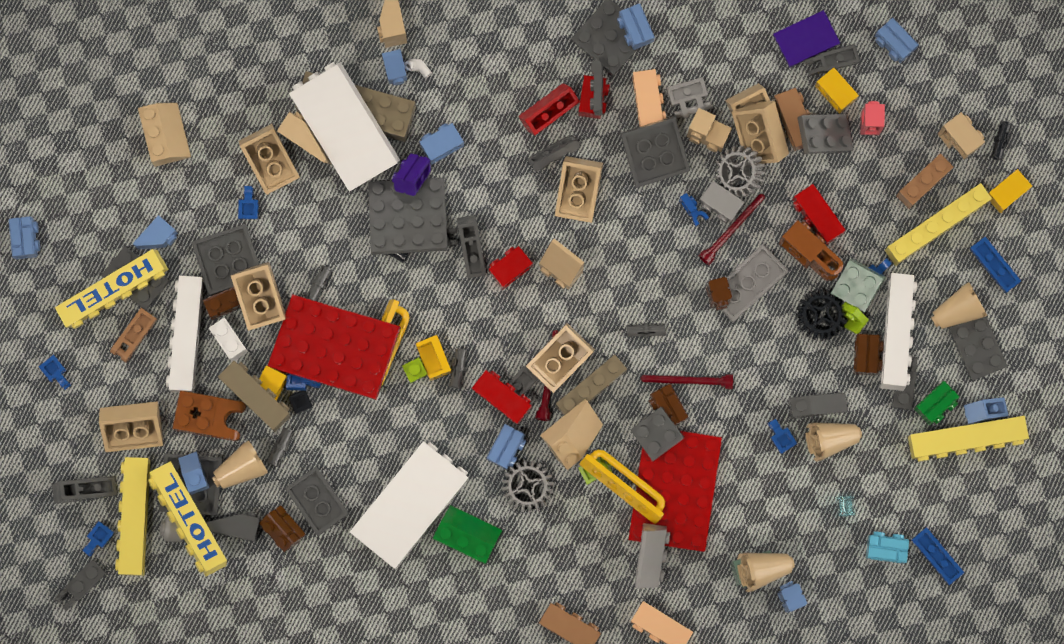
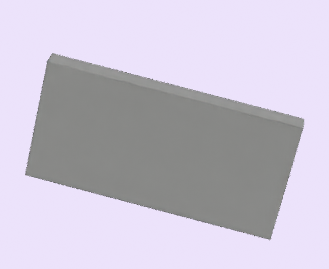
[707,244,789,323]

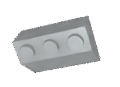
[635,523,670,589]

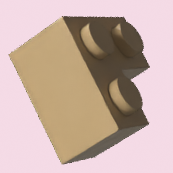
[687,108,732,152]
[938,112,985,159]

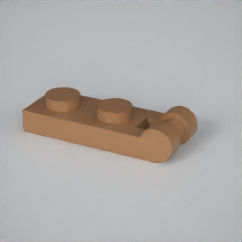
[110,308,158,363]

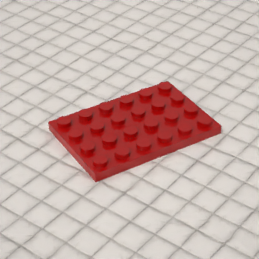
[268,294,401,400]
[628,431,722,552]

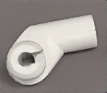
[404,59,432,79]

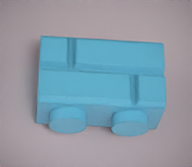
[866,532,909,564]

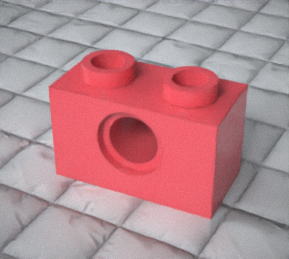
[860,101,885,135]

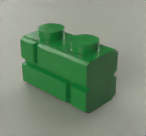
[914,381,960,425]

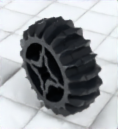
[795,289,847,341]

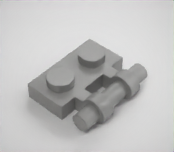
[666,77,712,119]

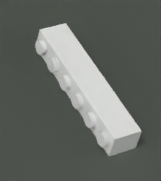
[880,273,917,391]
[166,276,204,393]

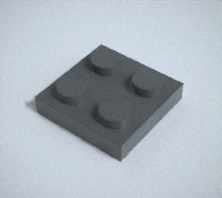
[630,407,684,461]

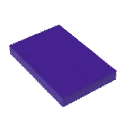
[773,10,840,68]

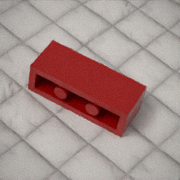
[518,83,580,135]
[792,184,846,245]
[472,370,532,425]

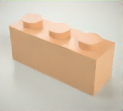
[632,69,666,127]
[630,601,693,644]

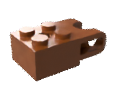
[779,220,843,281]
[172,391,247,441]

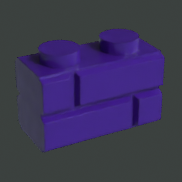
[392,153,431,196]

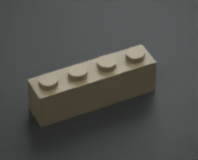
[555,355,627,416]
[218,361,291,432]

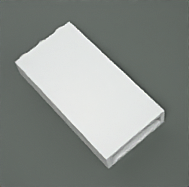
[289,62,400,192]
[350,441,469,570]

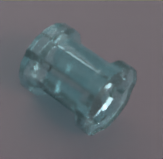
[836,496,855,517]

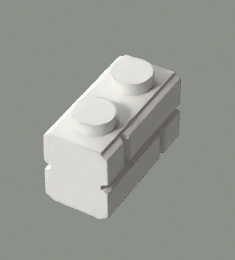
[209,317,248,362]

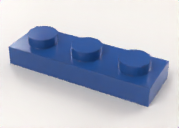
[970,236,1021,294]
[911,527,964,585]

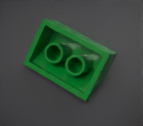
[433,505,503,565]

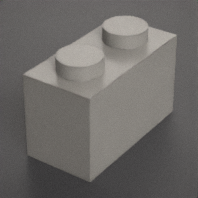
[700,181,744,223]

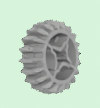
[715,146,766,197]
[502,460,554,513]

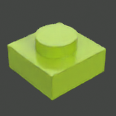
[402,358,428,384]

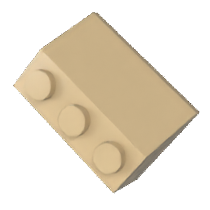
[732,101,789,164]
[138,103,191,167]
[231,262,286,331]
[99,401,163,452]

